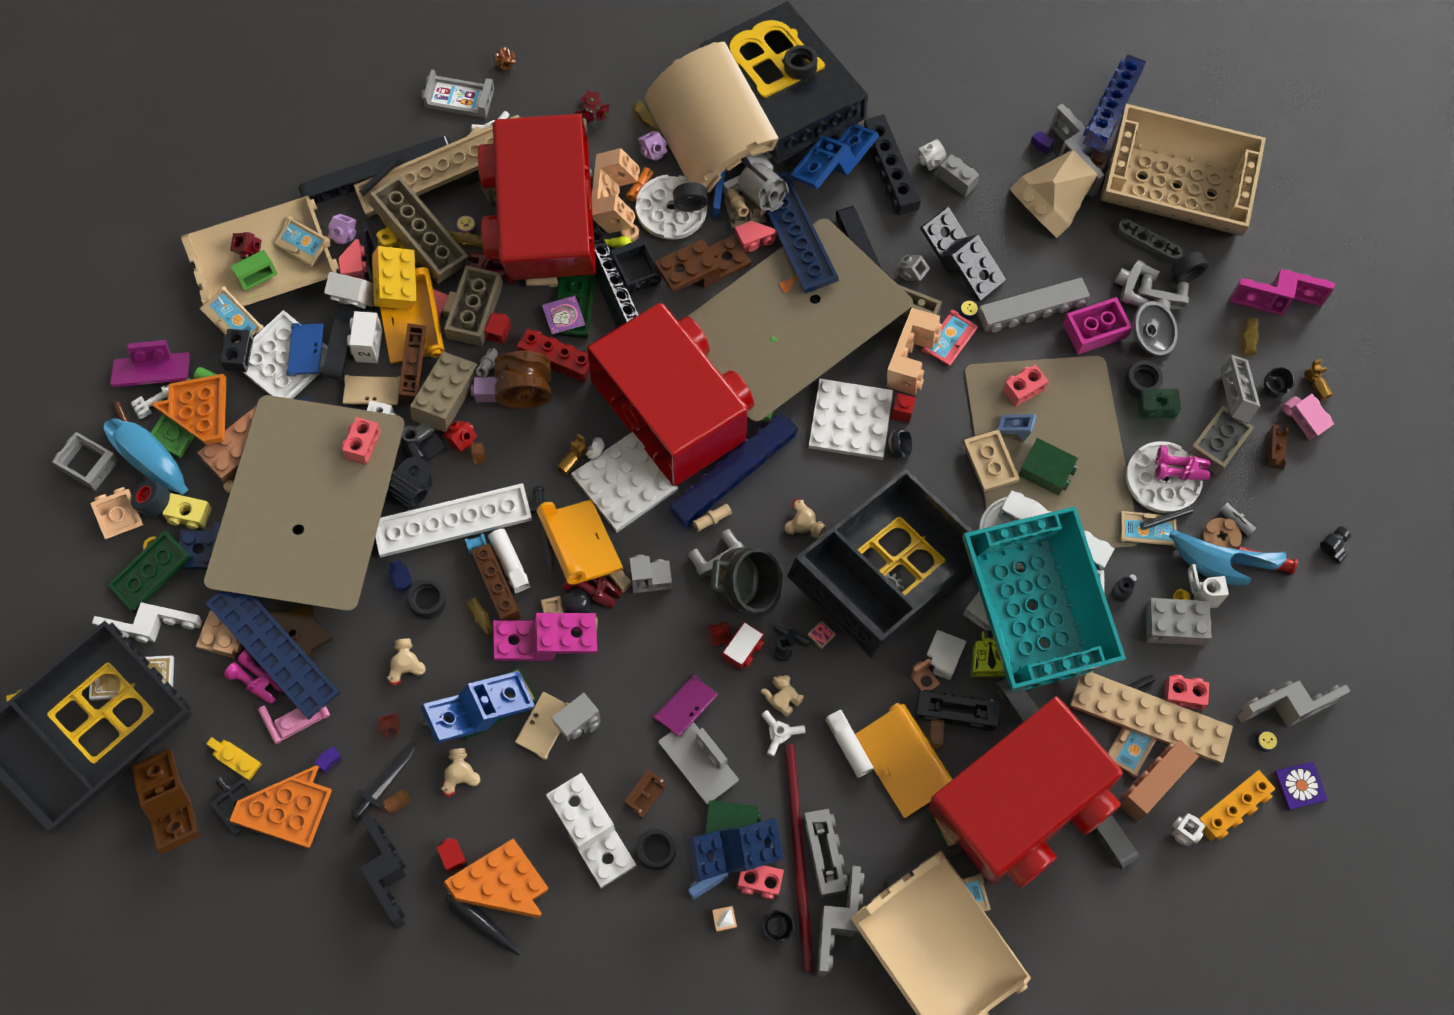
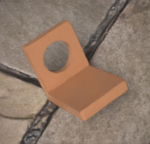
[910,658,940,691]

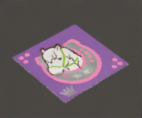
[542,296,585,334]

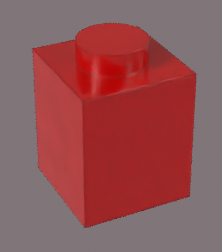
[484,312,511,345]
[891,393,916,423]
[436,838,468,874]

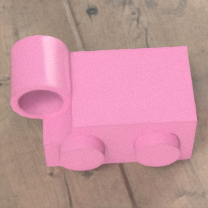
[1282,394,1334,440]

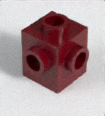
[230,232,262,259]

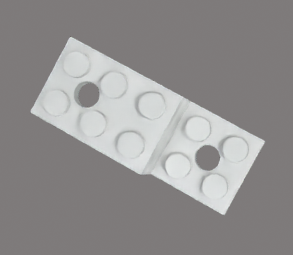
[546,773,636,888]

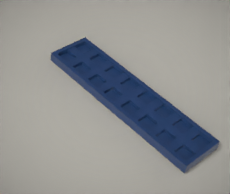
[206,591,340,720]

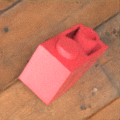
[734,221,777,253]
[339,239,368,280]

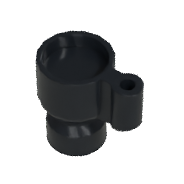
[1320,526,1351,564]
[1111,574,1137,602]

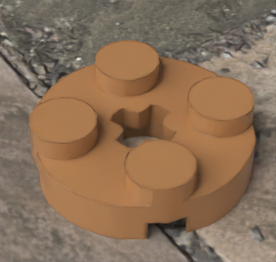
[1201,518,1242,549]

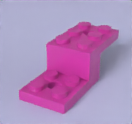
[1230,269,1335,316]
[493,613,597,661]

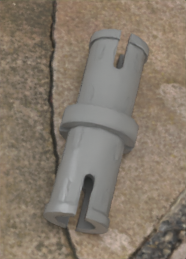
[476,348,498,378]
[1219,502,1256,537]

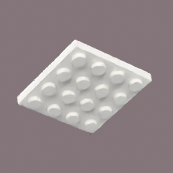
[231,310,328,399]
[808,379,893,460]
[571,432,678,533]

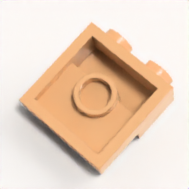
[90,487,144,539]
[196,610,243,658]

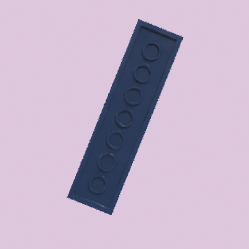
[765,171,839,294]

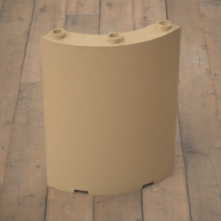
[644,41,779,193]
[181,196,339,306]
[850,850,1031,1015]

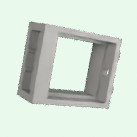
[52,432,119,491]

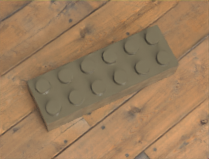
[369,175,468,285]

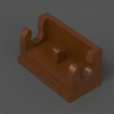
[1265,425,1288,469]
[624,768,667,818]

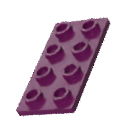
[110,340,190,387]

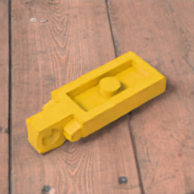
[206,737,262,781]

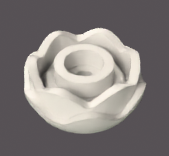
[585,437,605,459]

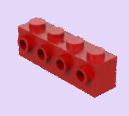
[517,328,590,383]

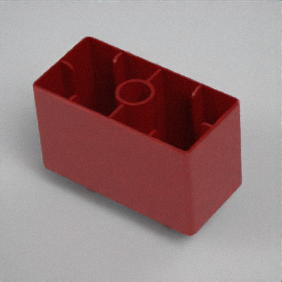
[478,114,596,280]
[587,303,754,486]
[929,696,1123,888]

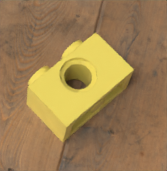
[162,493,212,530]

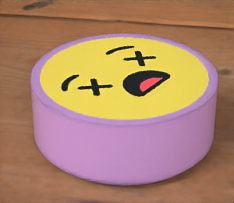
[457,216,476,234]

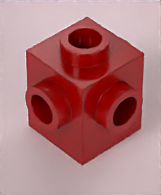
[442,420,477,452]

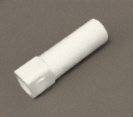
[488,529,530,594]
[826,710,874,778]

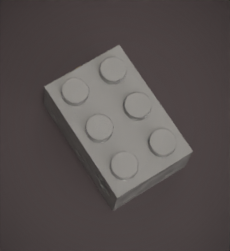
[1145,598,1212,646]

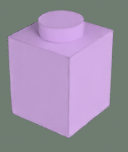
[471,377,497,402]

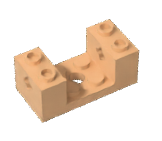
[592,148,640,234]
[887,308,942,396]

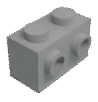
[938,154,979,197]

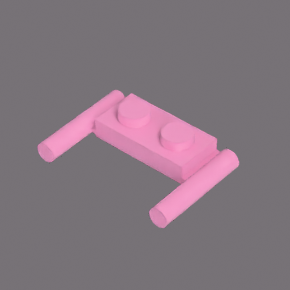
[258,706,330,744]

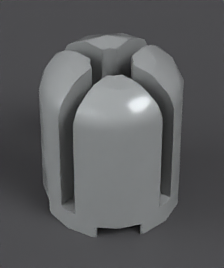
[738,163,789,212]

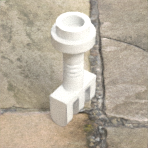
[131,385,169,419]

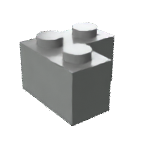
[630,555,672,593]
[552,693,601,741]

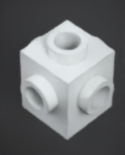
[918,139,947,171]
[1171,813,1206,846]

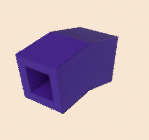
[1030,130,1054,154]
[314,746,342,773]

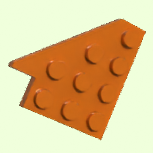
[152,374,226,445]
[229,766,332,849]
[443,838,549,918]

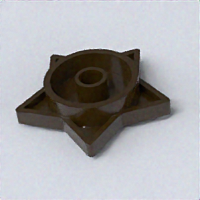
[268,604,334,658]

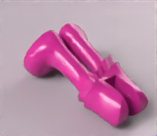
[1155,445,1210,481]
[224,649,283,704]

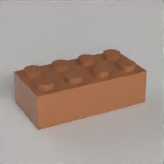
[197,406,257,484]
[1120,740,1199,822]

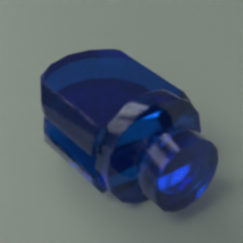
[389,560,412,591]

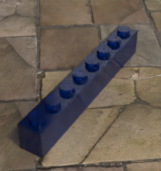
[670,412,798,529]

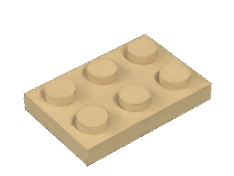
[963,430,1020,492]

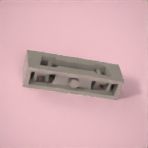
[1220,355,1260,423]
[803,809,849,898]

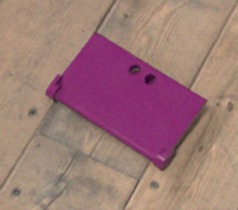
[653,674,718,737]

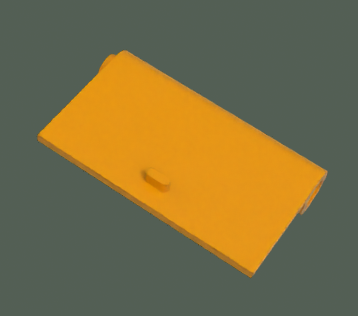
[380,267,445,364]
[537,500,623,584]
[855,703,953,818]

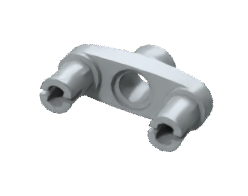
[1115,260,1160,307]
[1138,275,1189,310]
[688,529,744,577]

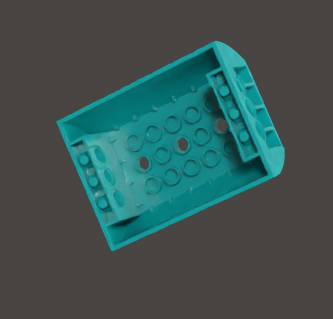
[962,506,1126,692]

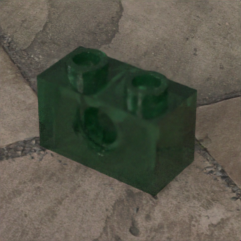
[1137,389,1181,419]

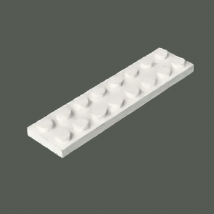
[375,483,532,558]

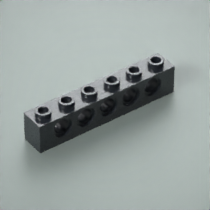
[863,114,921,215]

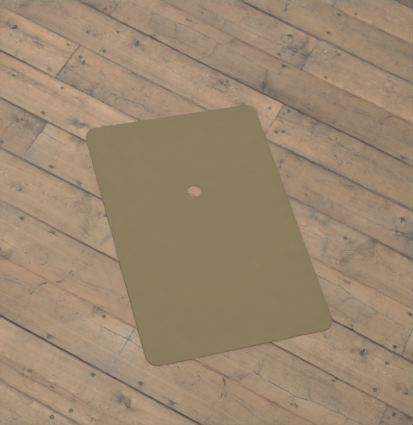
[688,219,913,421]
[965,356,1138,548]
[204,395,405,611]

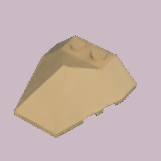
[1010,150,1098,238]

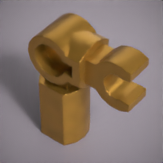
[1304,359,1333,401]
[557,434,588,475]

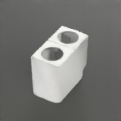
[927,630,966,680]

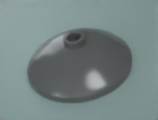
[1133,301,1178,356]

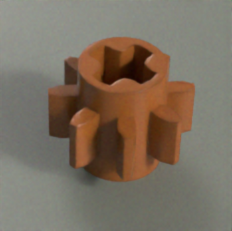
[494,48,516,70]

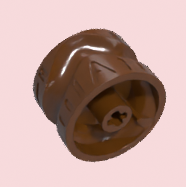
[494,351,552,409]

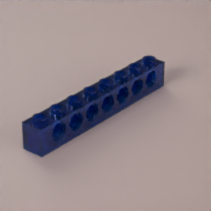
[1083,54,1147,152]

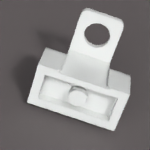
[1188,564,1229,608]

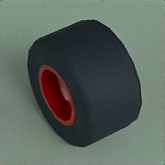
[131,479,170,518]

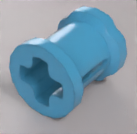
[465,534,487,555]

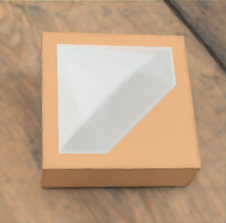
[712,906,737,932]

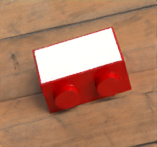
[722,622,765,672]

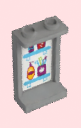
[421,70,494,118]

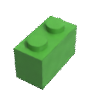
[230,250,278,291]

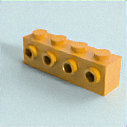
[1199,770,1275,842]

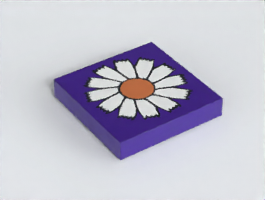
[1274,761,1328,811]

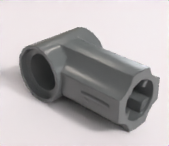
[401,422,439,447]

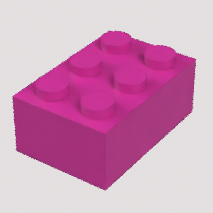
[1063,297,1132,355]

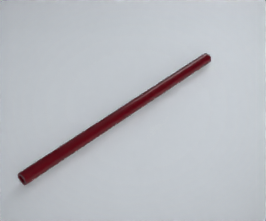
[785,744,814,973]

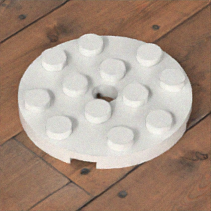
[636,175,707,240]
[1126,441,1203,514]

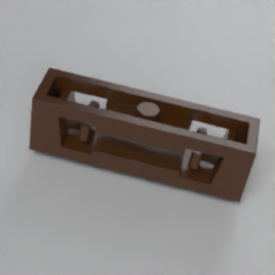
[399,323,426,403]
[471,543,520,621]

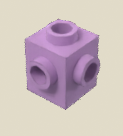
[638,131,668,161]
[328,214,357,244]

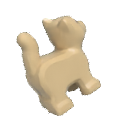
[761,675,804,717]

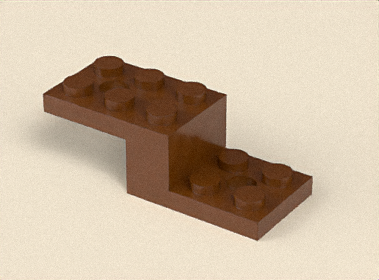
[655,235,751,293]
[132,748,201,855]

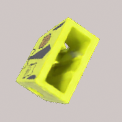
[970,631,1006,677]

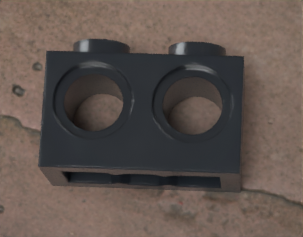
[219,329,254,372]

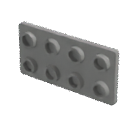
[659,722,739,805]

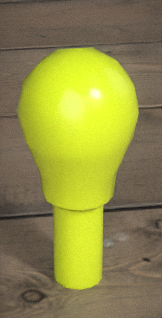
[605,236,632,249]

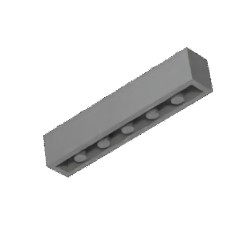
[978,277,1090,333]

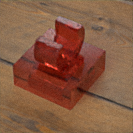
[709,621,732,646]
[378,713,400,737]

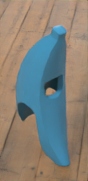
[103,418,189,496]
[1169,529,1287,586]

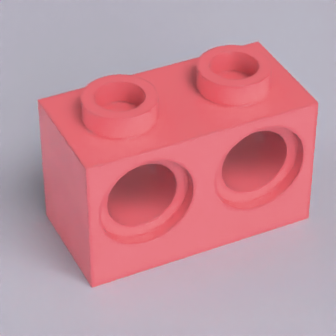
[1003,364,1049,407]
[341,417,380,465]
[1164,675,1209,711]
[737,865,784,900]

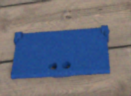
[286,323,324,377]

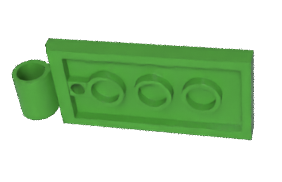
[151,367,218,459]

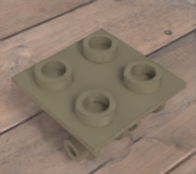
[724,194,767,229]

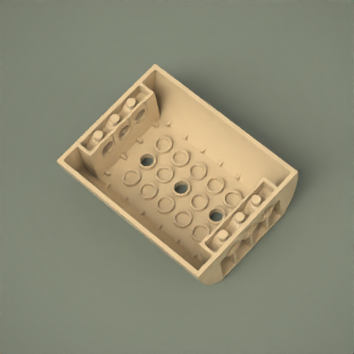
[1100,104,1266,236]

